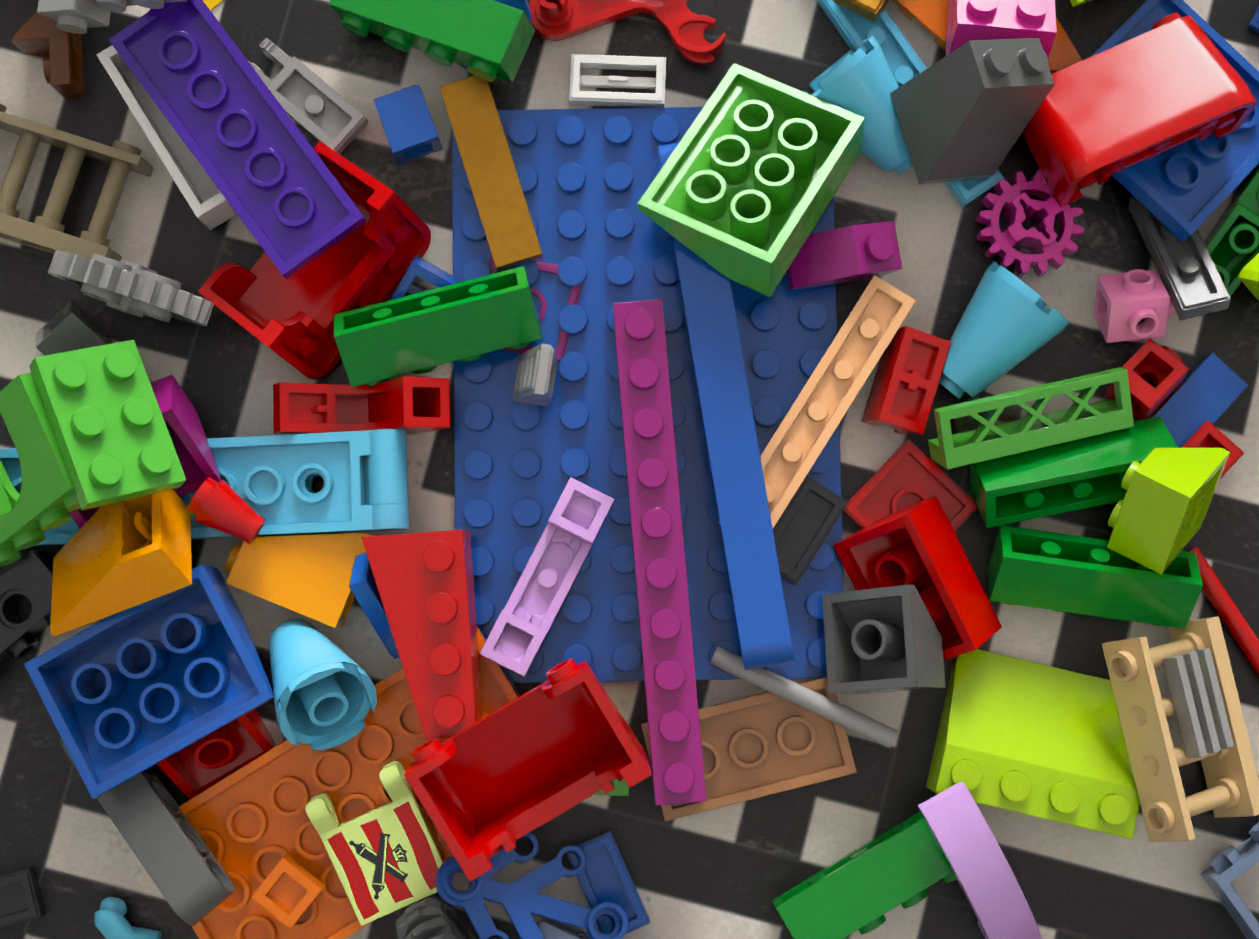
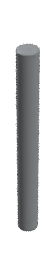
[709,646,898,749]

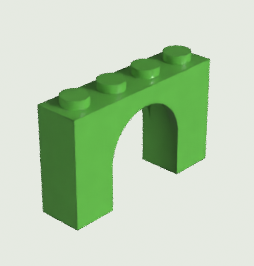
[0,373,81,568]

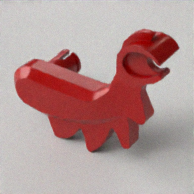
[529,0,726,66]

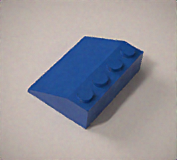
[24,564,274,799]

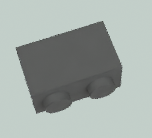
[822,584,946,694]

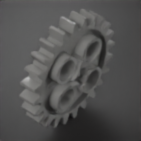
[48,250,214,326]

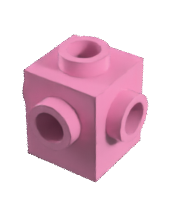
[1094,269,1174,343]

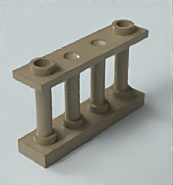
[0,104,153,262]

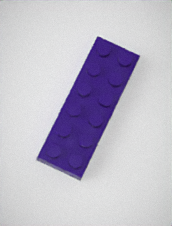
[109,0,366,279]

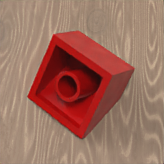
[157,709,277,799]

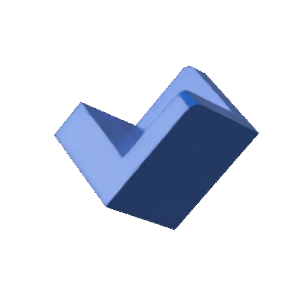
[373,85,443,165]

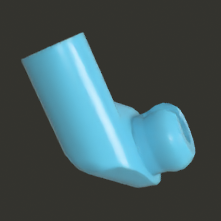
[94,897,162,939]

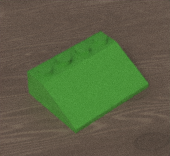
[637,63,865,297]

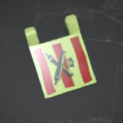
[305,761,454,926]

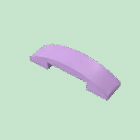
[480,477,615,677]
[918,781,1042,939]

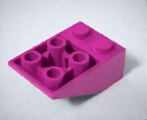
[946,0,1057,58]

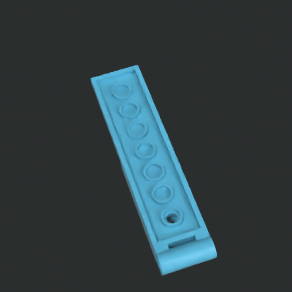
[0,429,410,546]

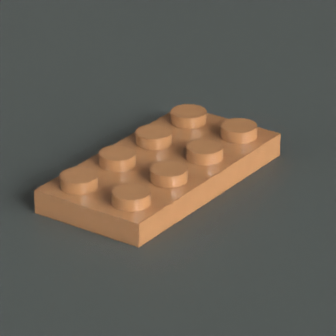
[641,676,857,821]

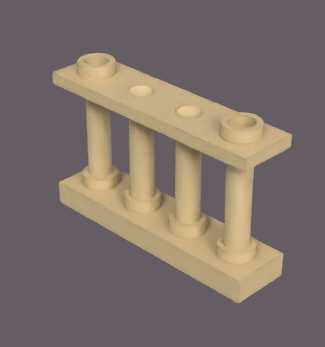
[1102,616,1259,842]

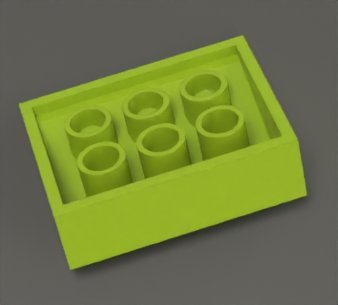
[926,649,1140,839]

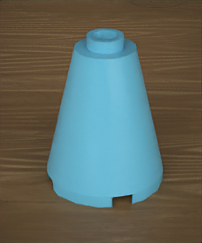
[802,35,913,174]
[939,261,1069,399]
[269,619,377,750]

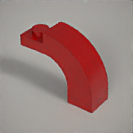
[273,376,450,435]

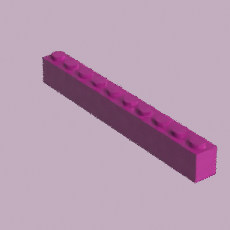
[613,299,706,806]

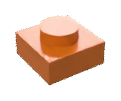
[251,855,325,929]

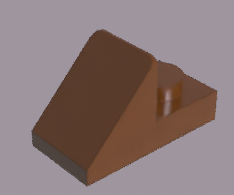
[12,11,84,99]

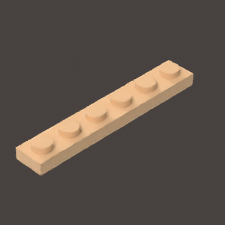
[718,275,916,528]

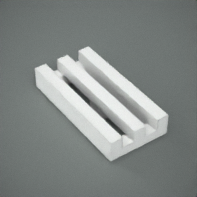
[569,54,666,108]

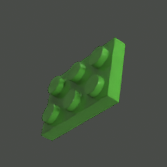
[29,340,187,511]

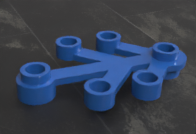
[435,832,628,939]

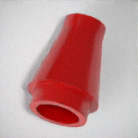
[187,477,266,545]

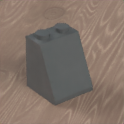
[890,38,1055,185]

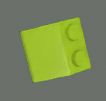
[1107,448,1230,575]

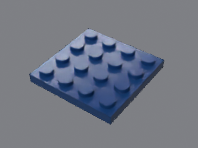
[1091,0,1259,243]

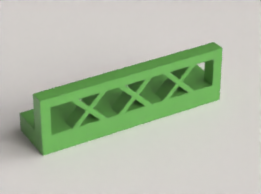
[928,367,1134,469]

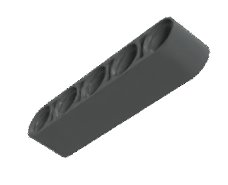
[59,738,235,926]

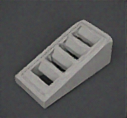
[513,344,558,407]

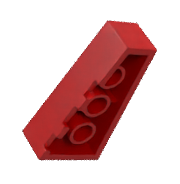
[361,529,483,739]

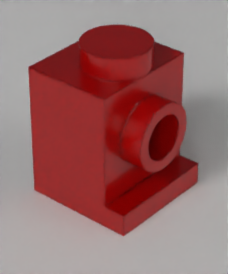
[1104,338,1189,421]

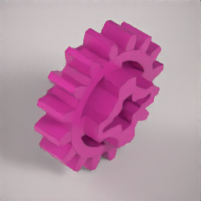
[976,171,1084,278]

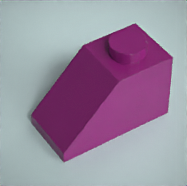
[786,221,902,290]

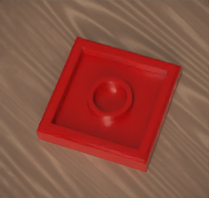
[843,439,977,532]

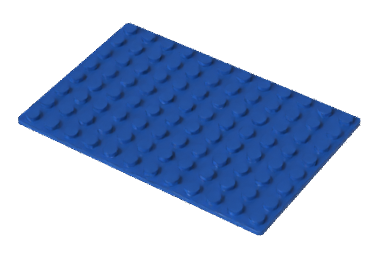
[452,107,844,683]

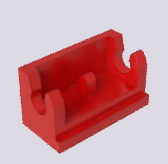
[861,326,951,435]

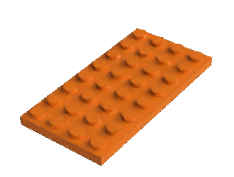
[179,626,520,939]

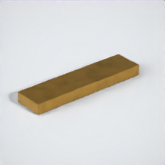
[439,76,543,271]

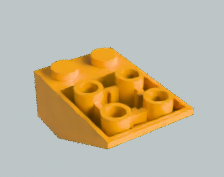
[50,489,192,637]

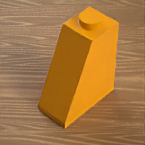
[225,532,373,628]

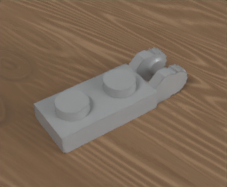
[248,38,369,154]

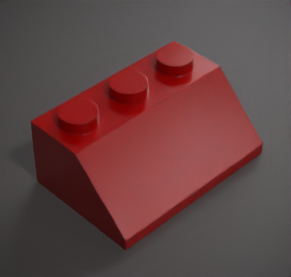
[833,495,1002,660]

